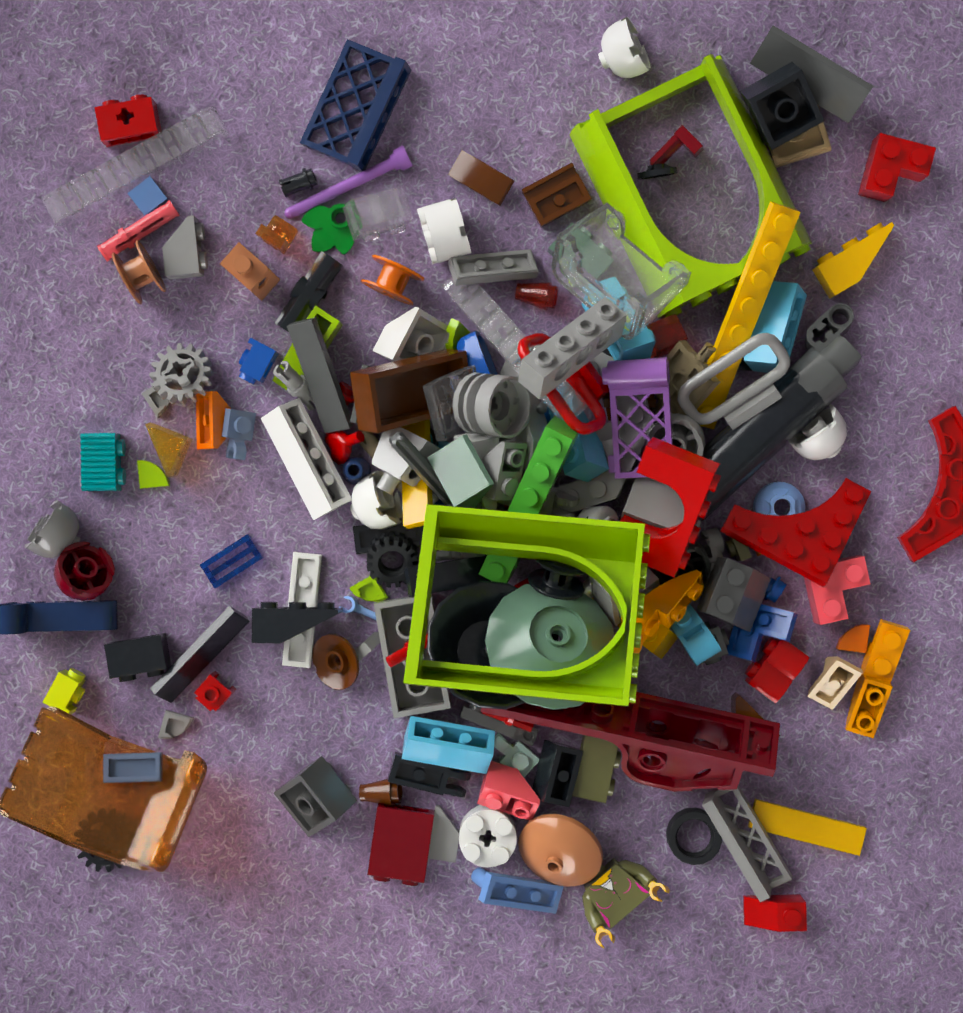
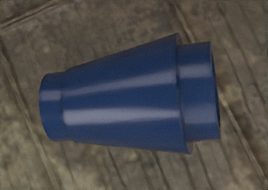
[342,457,371,485]

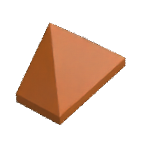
[196,391,231,450]

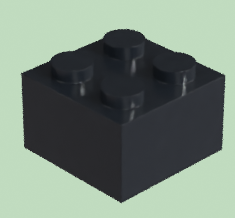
[740,62,824,150]

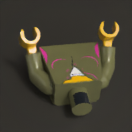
[582,858,670,949]

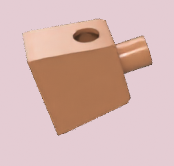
[220,242,280,301]

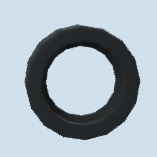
[666,807,722,865]

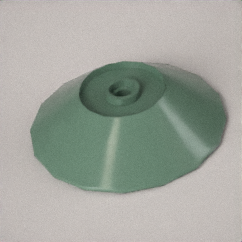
[485,584,615,710]

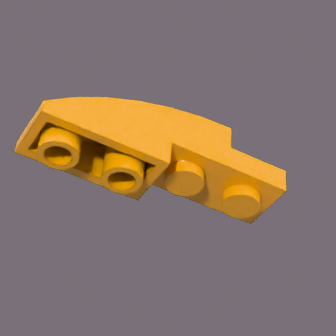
[621,570,704,653]
[845,619,910,738]

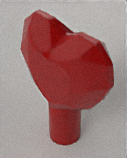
[325,430,365,465]

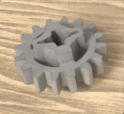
[149,343,214,406]

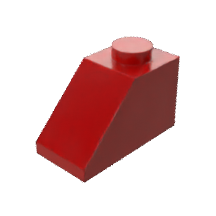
[743,894,807,932]

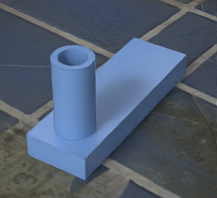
[471,867,564,914]

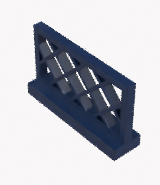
[300,39,411,172]

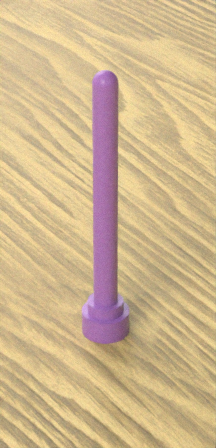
[285,145,413,219]

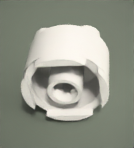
[417,198,471,264]
[459,805,517,868]

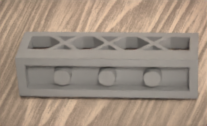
[702,785,793,902]

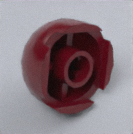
[54,541,115,601]

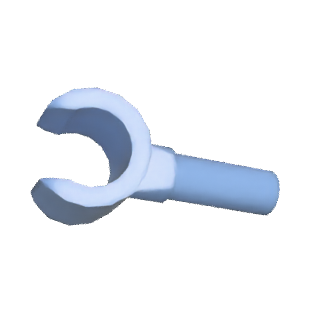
[339,596,377,621]

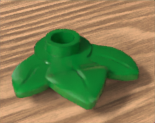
[301,204,355,255]

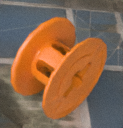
[361,255,425,306]

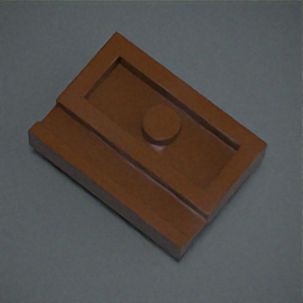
[521,163,592,228]

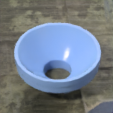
[753,482,805,516]

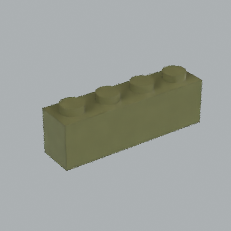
[573,735,621,803]

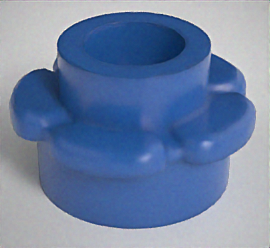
[764,576,787,603]

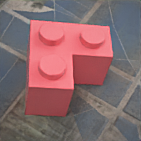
[804,555,871,625]

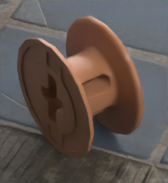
[111,240,166,305]

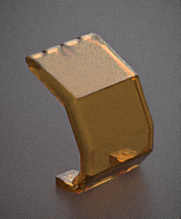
[0,706,207,872]

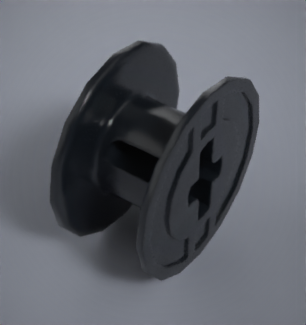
[528,559,586,600]

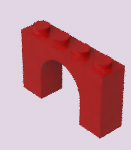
[620,437,721,577]

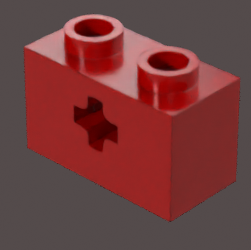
[94,94,163,147]

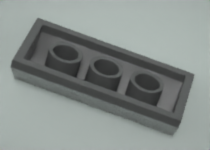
[750,25,873,123]

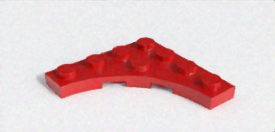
[897,406,963,562]
[720,478,872,587]

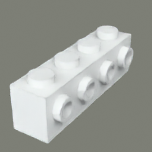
[261,398,351,520]

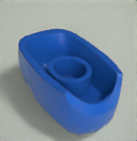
[456,331,498,375]

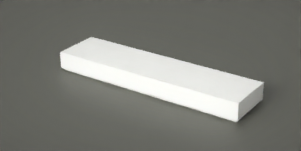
[282,552,322,668]

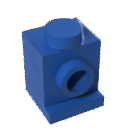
[239,337,279,385]

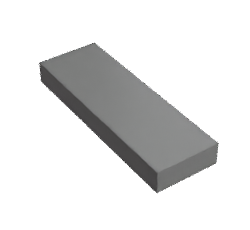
[448,249,539,286]

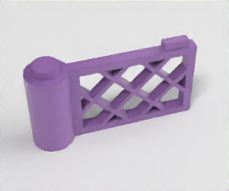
[602,357,673,479]

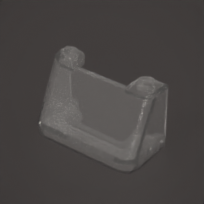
[551,203,691,340]

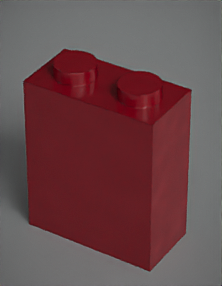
[367,804,435,886]

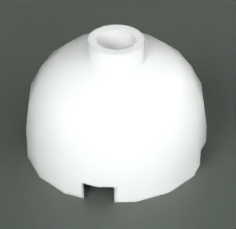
[598,17,651,78]
[788,404,847,460]
[350,471,403,530]

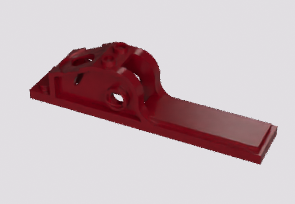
[481,692,780,792]

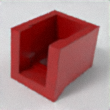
[194,671,237,711]

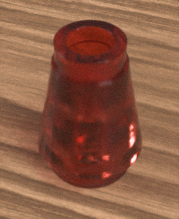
[515,282,558,311]

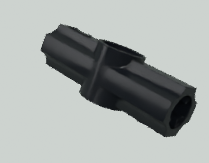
[275,251,343,332]

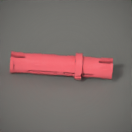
[97,200,180,262]

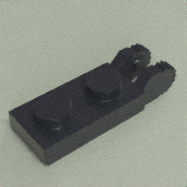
[387,752,472,798]

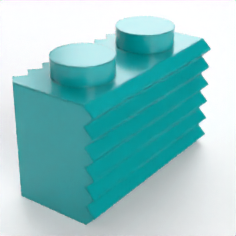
[80,433,126,491]

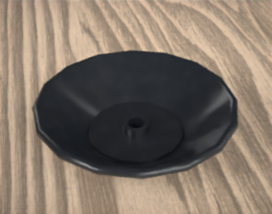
[427,581,559,710]

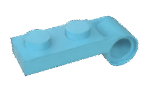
[670,604,722,666]

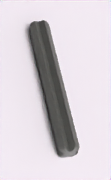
[389,432,452,505]

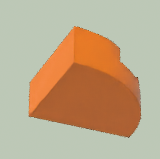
[836,624,870,653]

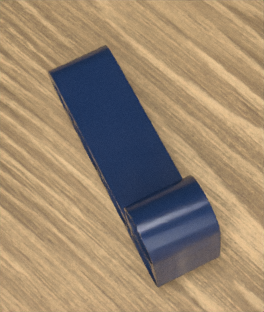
[0,600,118,635]

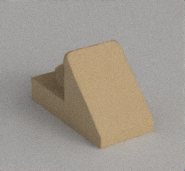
[807,656,863,710]

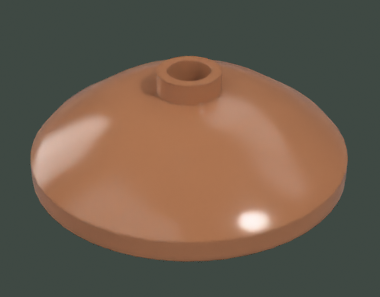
[518,814,603,887]

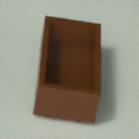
[350,349,469,433]

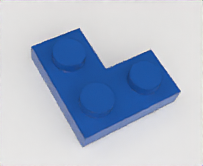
[727,604,798,663]

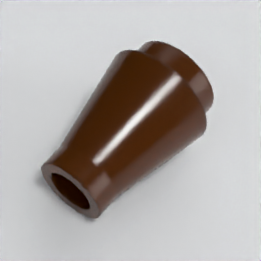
[359,779,403,806]

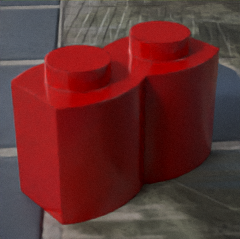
[745,637,810,704]

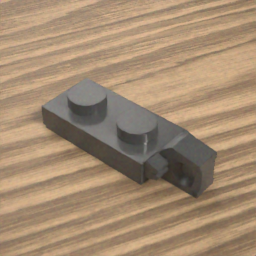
[459,704,538,746]

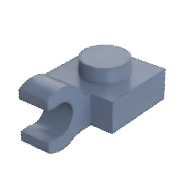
[221,408,256,460]

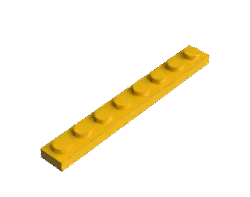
[697,201,801,429]

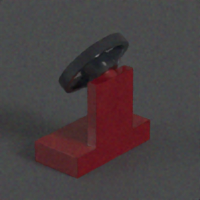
[637,125,704,180]

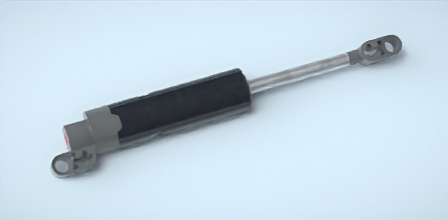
[558,303,862,637]

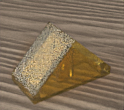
[145,422,193,478]

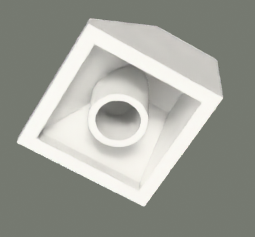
[373,307,450,362]

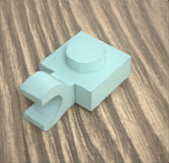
[494,733,540,777]

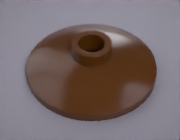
[312,634,359,690]

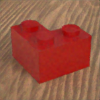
[858,133,936,202]

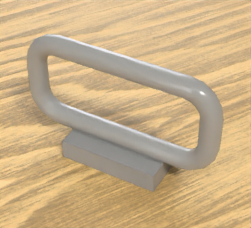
[677,333,790,430]

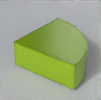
[445,318,470,350]
[137,460,170,489]
[349,576,389,602]

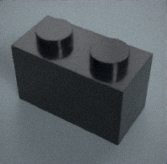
[104,633,171,682]
[532,740,584,808]

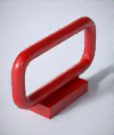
[517,333,609,435]

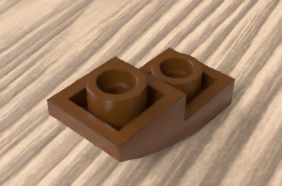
[448,150,514,206]

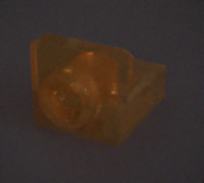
[255,215,298,254]

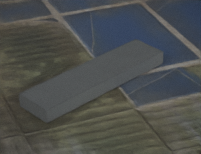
[287,317,353,433]

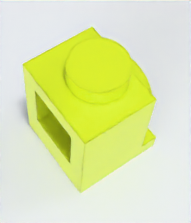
[43,668,86,716]

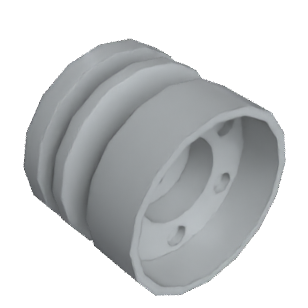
[453,372,532,438]

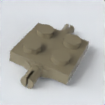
[652,340,720,418]

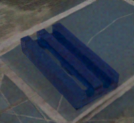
[200,534,264,589]

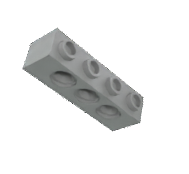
[518,297,627,400]

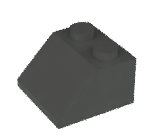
[697,557,771,632]
[274,756,358,837]

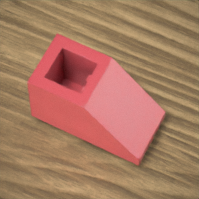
[477,761,540,821]

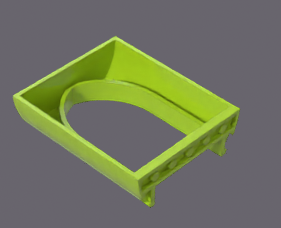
[569,54,812,320]
[403,504,650,707]

